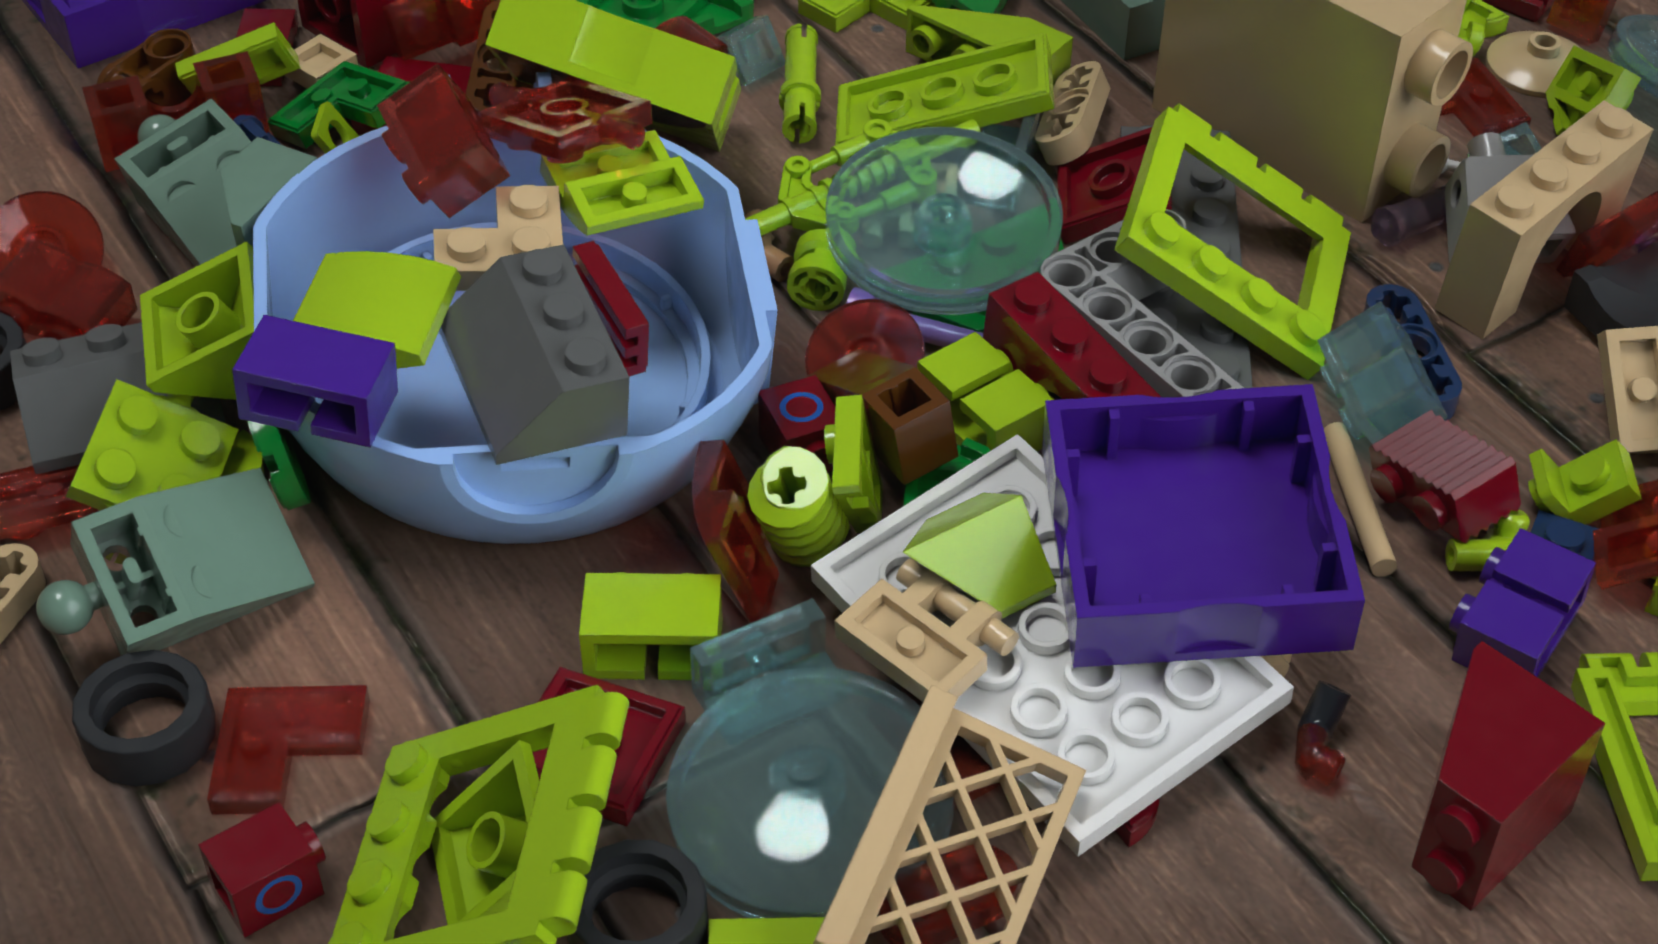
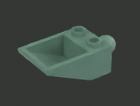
[115,99,251,267]
[36,468,315,656]

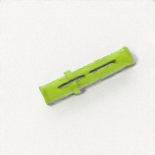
[779,24,821,143]

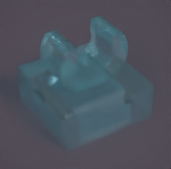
[715,15,785,86]

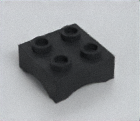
[1564,241,1658,337]

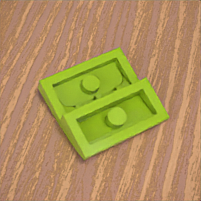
[540,130,704,236]
[293,251,462,369]

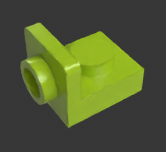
[1528,439,1642,525]

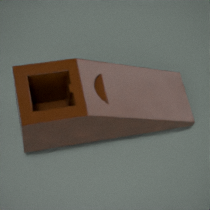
[807,349,959,486]

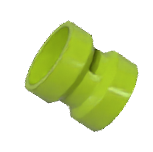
[787,229,853,311]

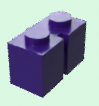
[232,315,398,448]
[1449,528,1596,678]

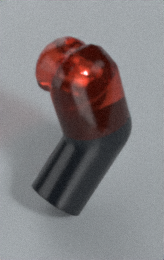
[1294,680,1351,786]

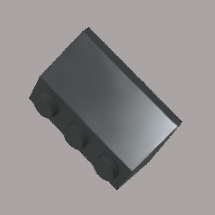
[439,244,630,465]
[10,322,226,474]

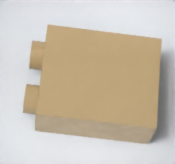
[1152,0,1473,223]

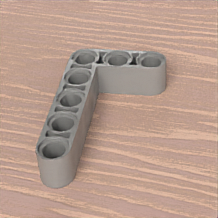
[1040,209,1244,397]

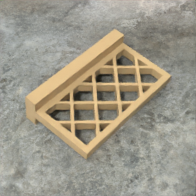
[813,685,1086,944]

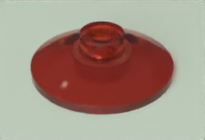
[0,191,105,305]
[805,299,925,376]

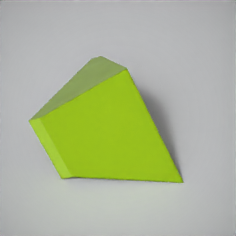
[903,492,1057,619]

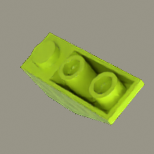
[906,4,1073,88]

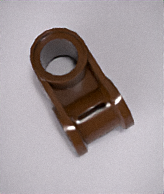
[96,29,195,124]

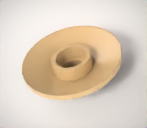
[1486,31,1582,98]

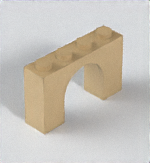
[1434,100,1654,340]

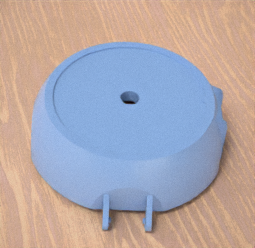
[253,72,778,544]

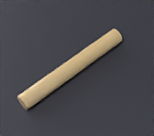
[1324,422,1397,577]

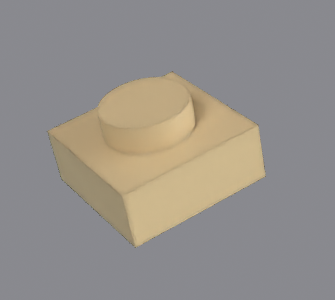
[285,34,358,89]

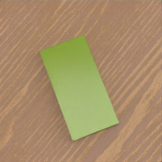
[835,33,1055,157]

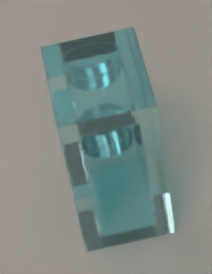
[1317,301,1448,444]

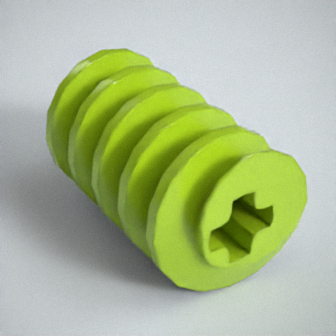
[747,446,850,567]

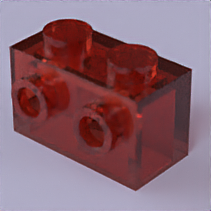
[377,63,510,218]

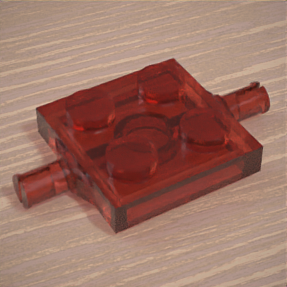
[478,77,653,164]

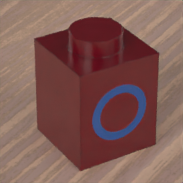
[758,375,836,473]
[198,802,326,938]

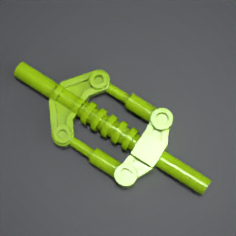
[745,119,981,240]

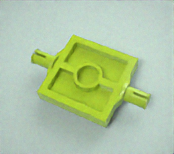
[66,379,239,564]

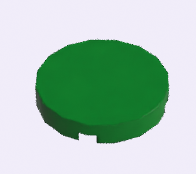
[247,421,311,511]

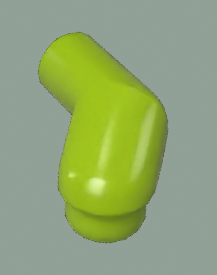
[1445,509,1530,571]

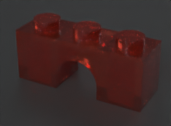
[82,51,270,172]

